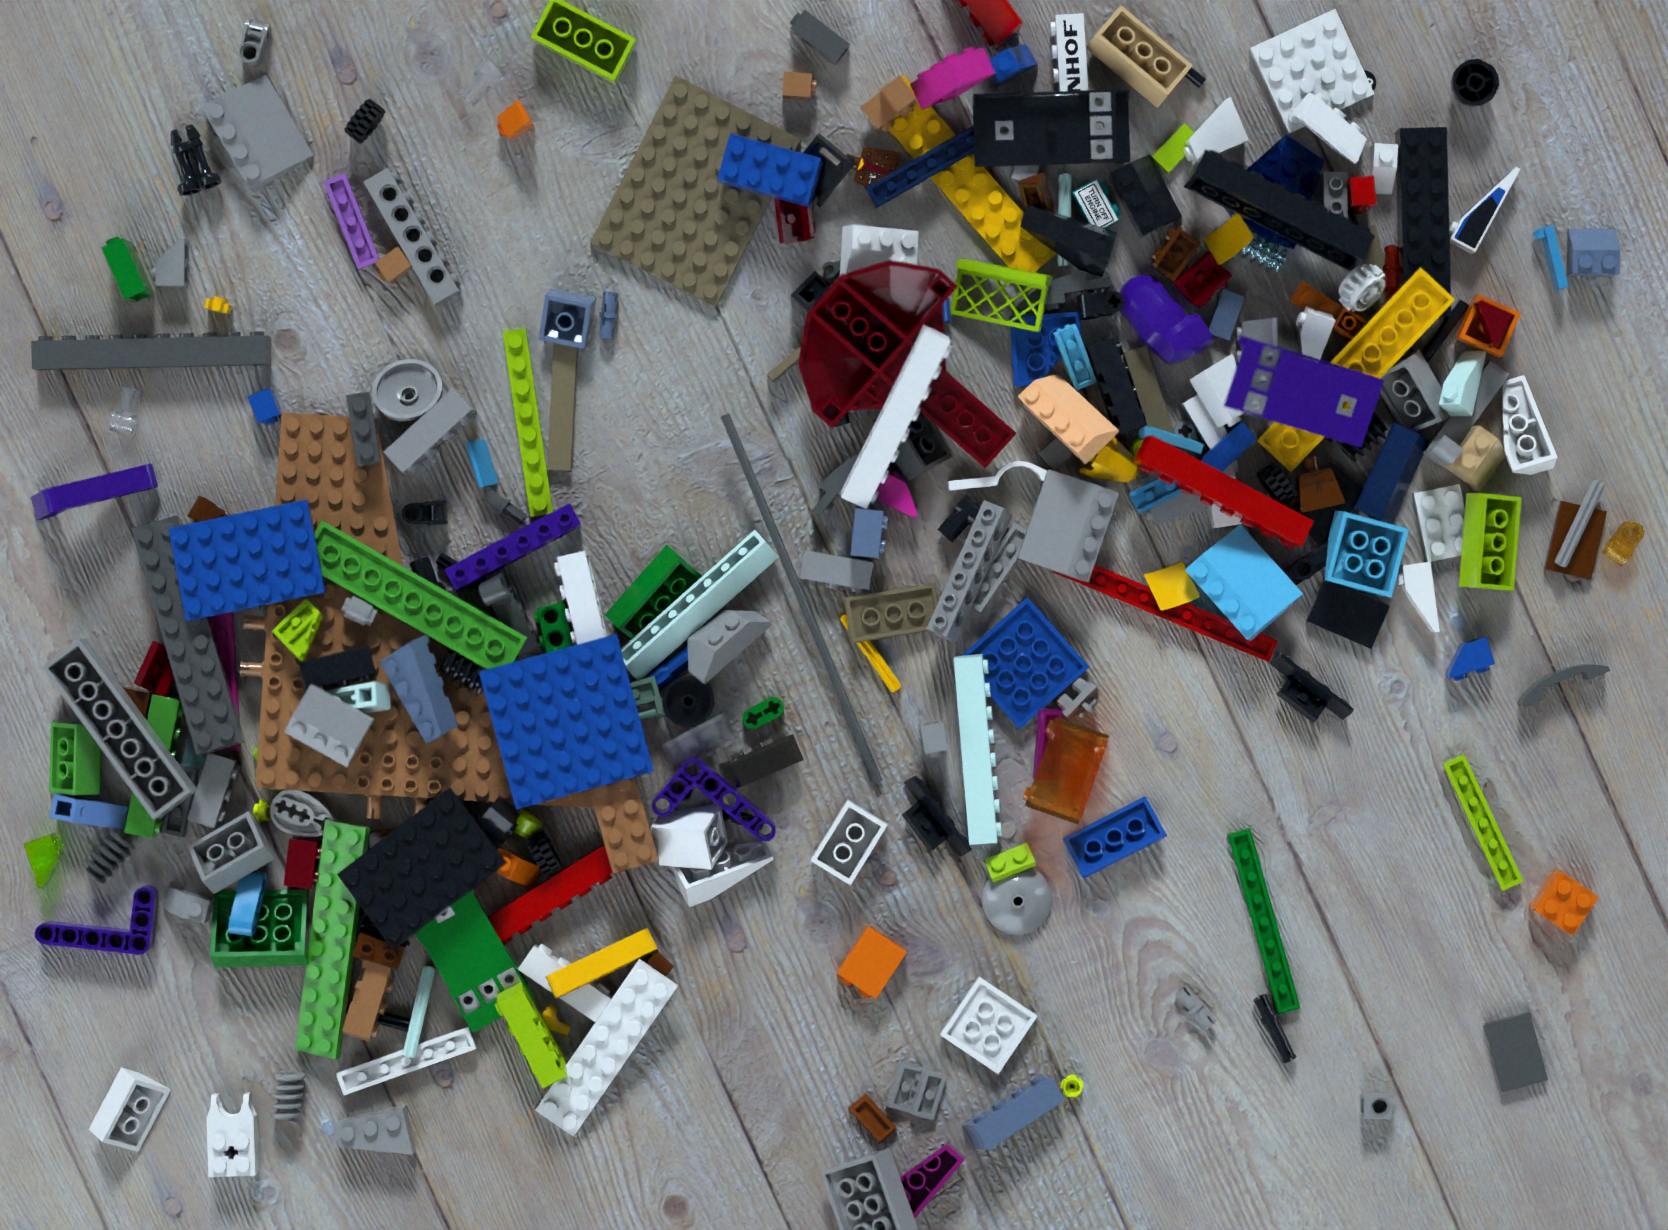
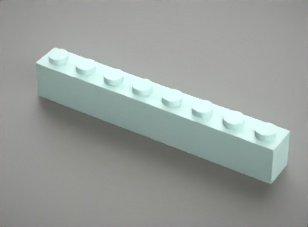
[621,530,779,680]
[954,654,1002,845]

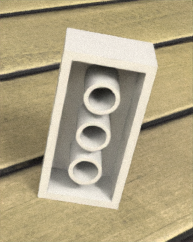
[554,551,607,646]

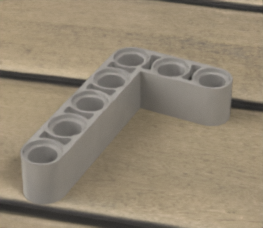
[1423,360,1509,467]

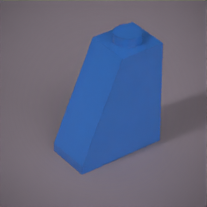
[989,44,1038,88]

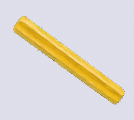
[840,613,901,693]

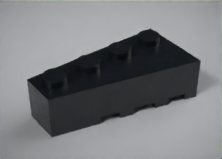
[1086,338,1146,436]

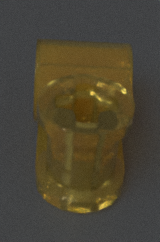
[1602,521,1644,566]

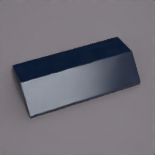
[1354,423,1429,524]

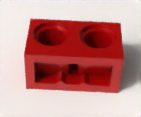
[1347,176,1376,215]

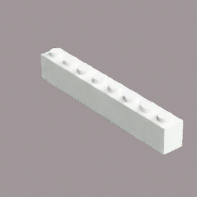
[841,325,952,509]

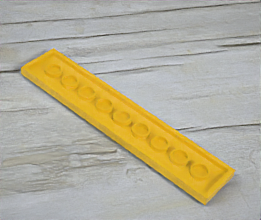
[888,75,1057,272]
[1257,267,1455,472]

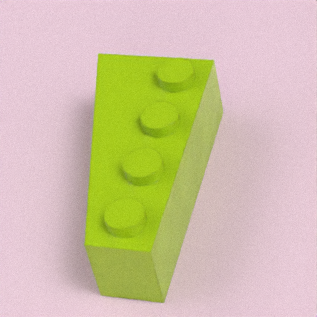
[495,982,568,1089]

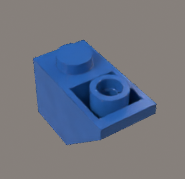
[1445,637,1495,681]

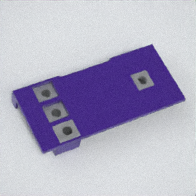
[1224,335,1384,447]

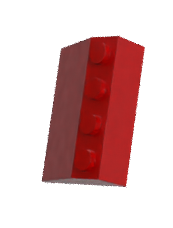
[956,0,1023,49]

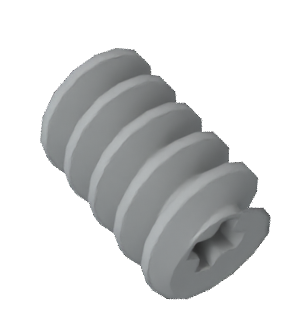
[270,1070,305,1121]

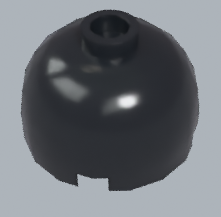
[1450,59,1499,107]

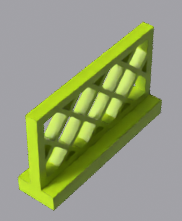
[950,258,1053,332]

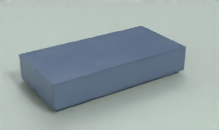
[1208,289,1245,341]

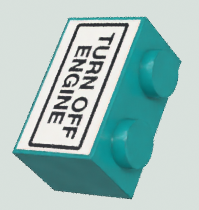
[1071,179,1121,229]

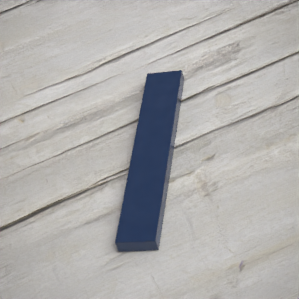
[864,126,974,209]

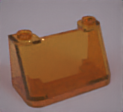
[1022,717,1110,825]

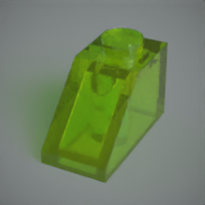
[23,833,63,888]

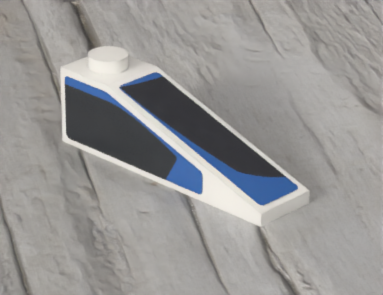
[1449,167,1520,254]

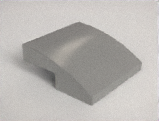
[886,1061,947,1120]

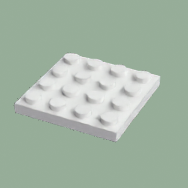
[1249,9,1374,134]

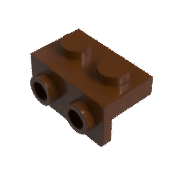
[1150,226,1201,282]

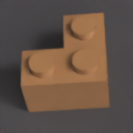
[861,75,917,132]

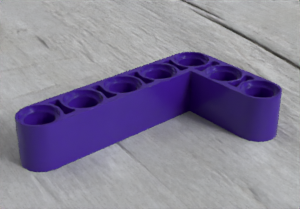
[31,464,158,520]
[652,756,776,842]
[35,885,159,955]

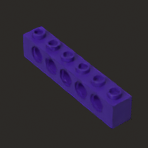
[444,503,581,592]

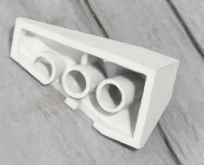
[1502,375,1558,475]
[672,841,773,907]

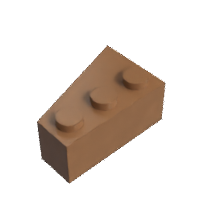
[342,960,395,1042]

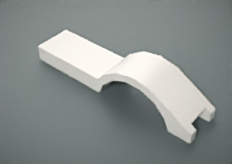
[948,461,1047,491]

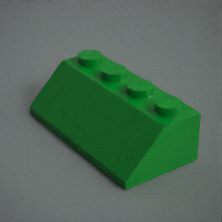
[605,545,702,639]

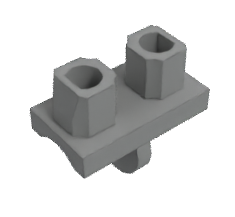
[1057,678,1099,721]

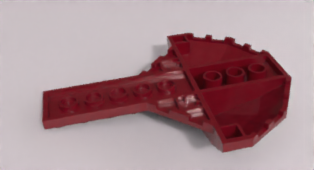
[798,260,1017,468]

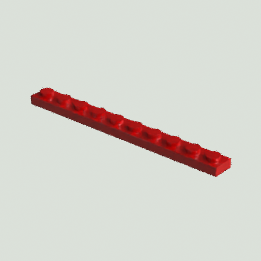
[1052,565,1278,662]

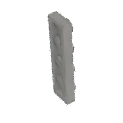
[972,522,1026,614]

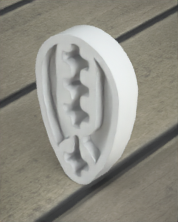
[270,790,336,837]

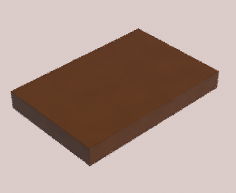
[1544,501,1607,580]

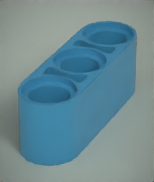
[228,871,267,937]

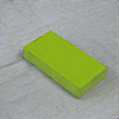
[1152,123,1194,174]

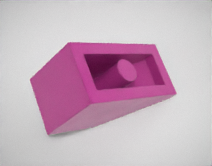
[876,471,918,518]

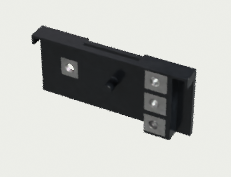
[972,89,1130,167]

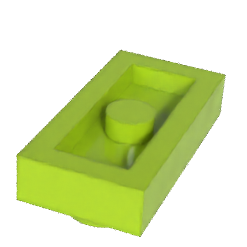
[984,843,1037,883]

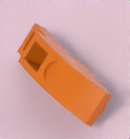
[1289,281,1367,341]

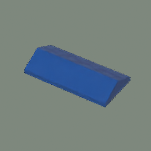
[1062,796,1167,879]

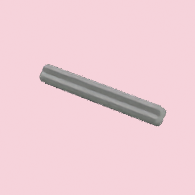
[1555,480,1605,567]

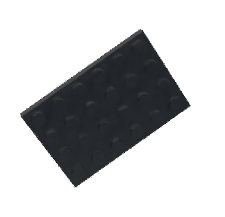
[337,788,507,950]

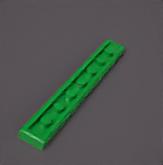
[1227,828,1300,1014]

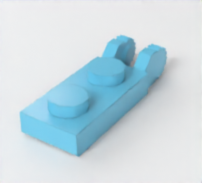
[1139,426,1204,456]

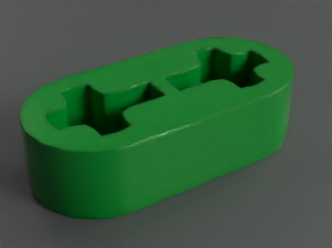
[742,697,784,729]

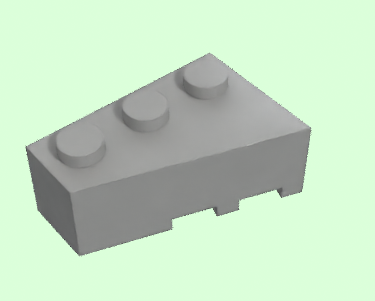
[334,1105,416,1155]

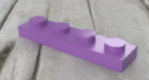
[324,173,380,270]

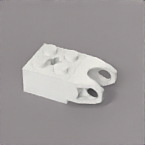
[206,1092,260,1177]

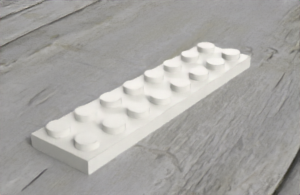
[535,959,678,1137]

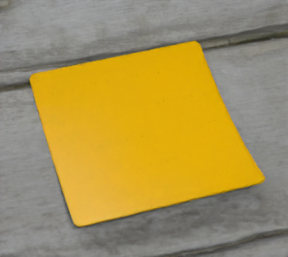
[1203,213,1254,265]
[1144,562,1200,610]

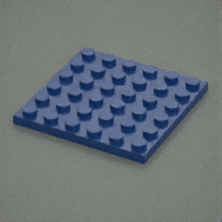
[479,634,654,809]

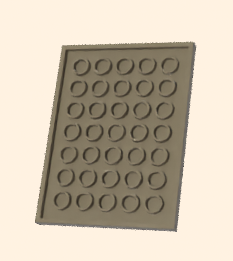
[590,75,801,307]

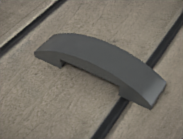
[1517,664,1610,707]

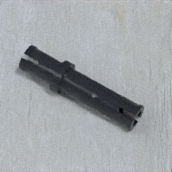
[1253,994,1297,1063]

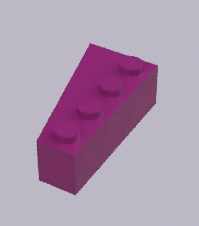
[900,1142,966,1219]

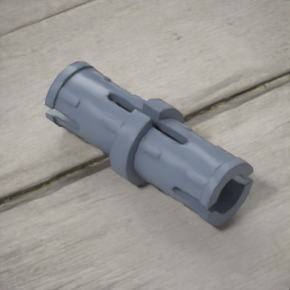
[599,291,618,340]

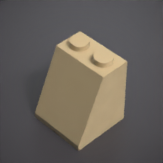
[1443,425,1506,492]

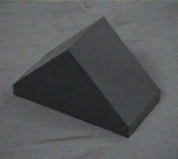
[790,271,831,313]

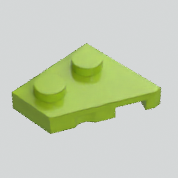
[272,598,323,662]

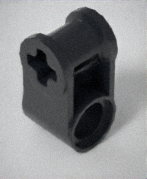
[1076,291,1124,320]
[402,500,448,525]

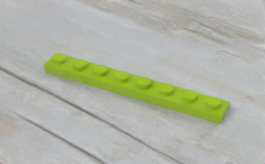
[502,328,554,517]

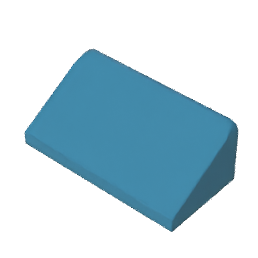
[466,439,498,488]

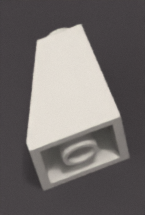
[651,804,728,870]

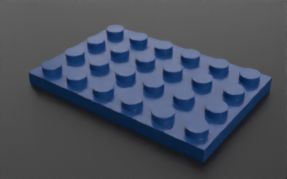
[168,499,326,621]

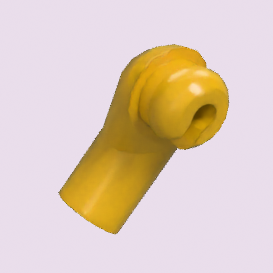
[542,1005,571,1036]

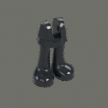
[170,124,222,196]

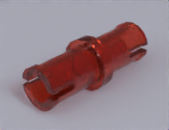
[1382,245,1401,294]

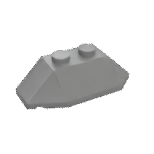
[688,609,772,684]

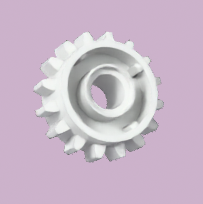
[1339,264,1385,312]

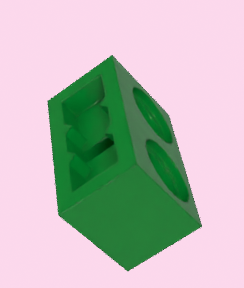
[534,601,573,653]

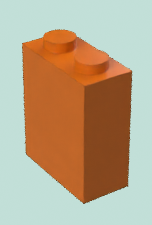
[837,924,907,999]

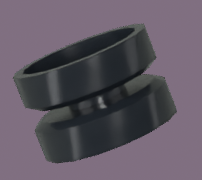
[663,675,715,727]

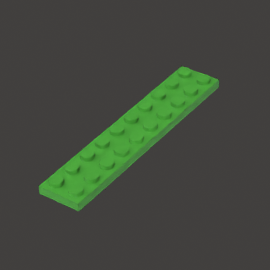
[315,521,528,669]
[295,819,371,1059]

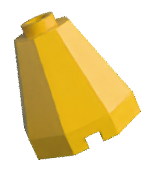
[1079,437,1140,483]

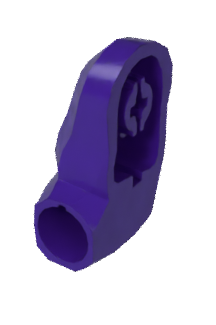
[1119,275,1215,365]

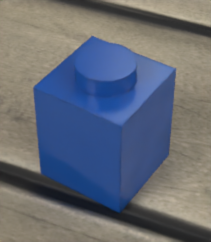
[248,388,282,426]

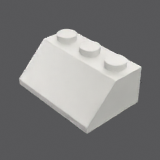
[1291,92,1367,164]
[89,1067,171,1152]

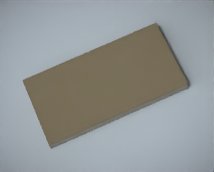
[843,583,938,644]

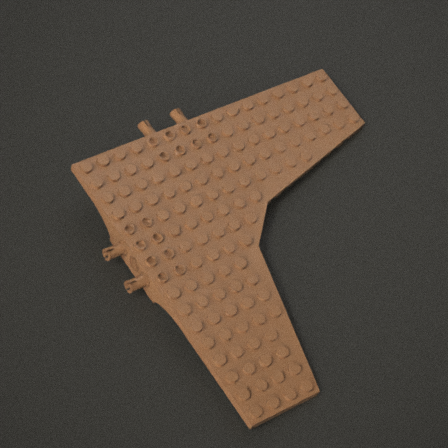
[240,412,636,819]

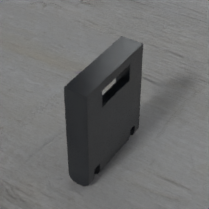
[803,133,855,207]

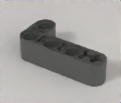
[479,572,543,660]

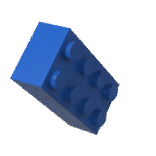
[717,133,823,208]

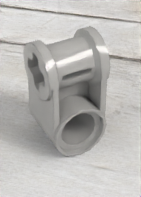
[239,19,271,67]

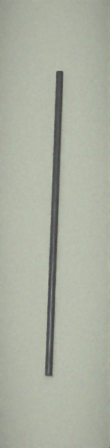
[720,413,883,784]

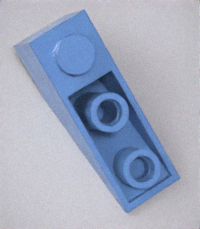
[49,793,129,829]

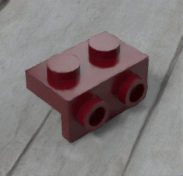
[774,198,816,244]
[1174,251,1232,308]
[133,641,175,697]

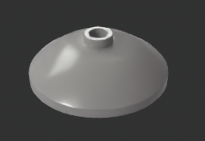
[372,359,443,421]
[982,868,1052,935]

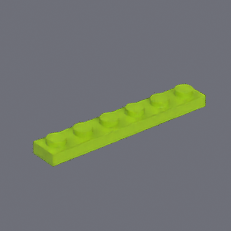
[1442,754,1524,891]

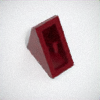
[1474,300,1512,348]

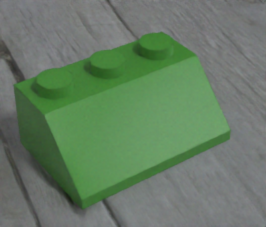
[49,722,102,795]

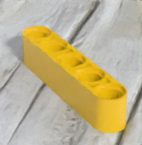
[546,928,658,999]

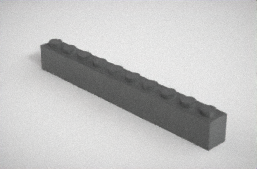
[31,331,271,370]

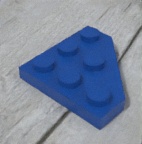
[1009,312,1081,387]

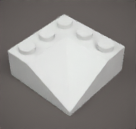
[840,225,919,275]

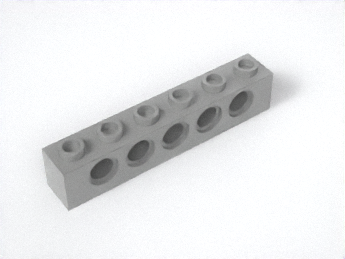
[363,168,461,306]
[927,500,1012,643]

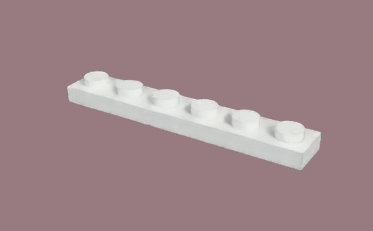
[336,1026,477,1095]

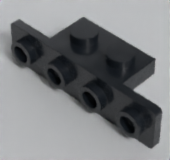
[1270,653,1354,723]
[901,775,972,857]

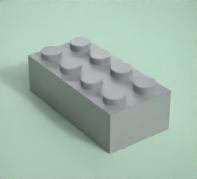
[384,388,477,474]

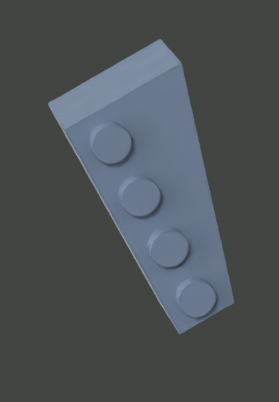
[379,634,458,744]
[962,1074,1065,1150]

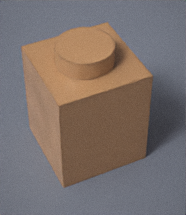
[782,71,817,101]
[375,247,413,284]

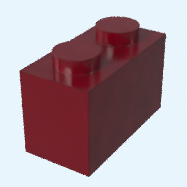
[283,837,322,889]

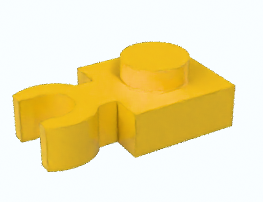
[204,296,233,315]

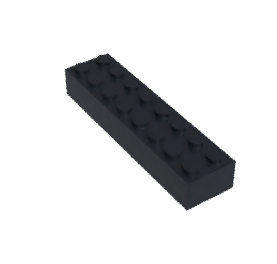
[1395,127,1451,318]
[1184,150,1375,272]

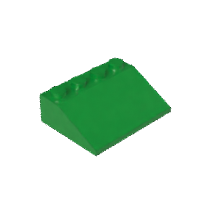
[210,889,309,968]

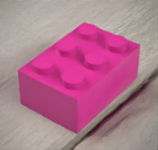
[910,47,995,110]

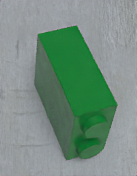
[101,236,155,303]

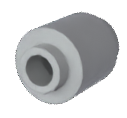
[341,595,378,626]

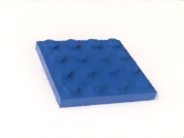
[961,597,1089,729]

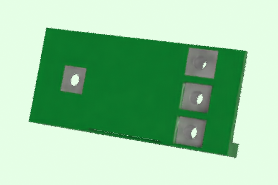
[415,891,535,1033]

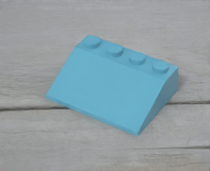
[1185,524,1303,641]

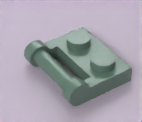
[630,676,666,721]

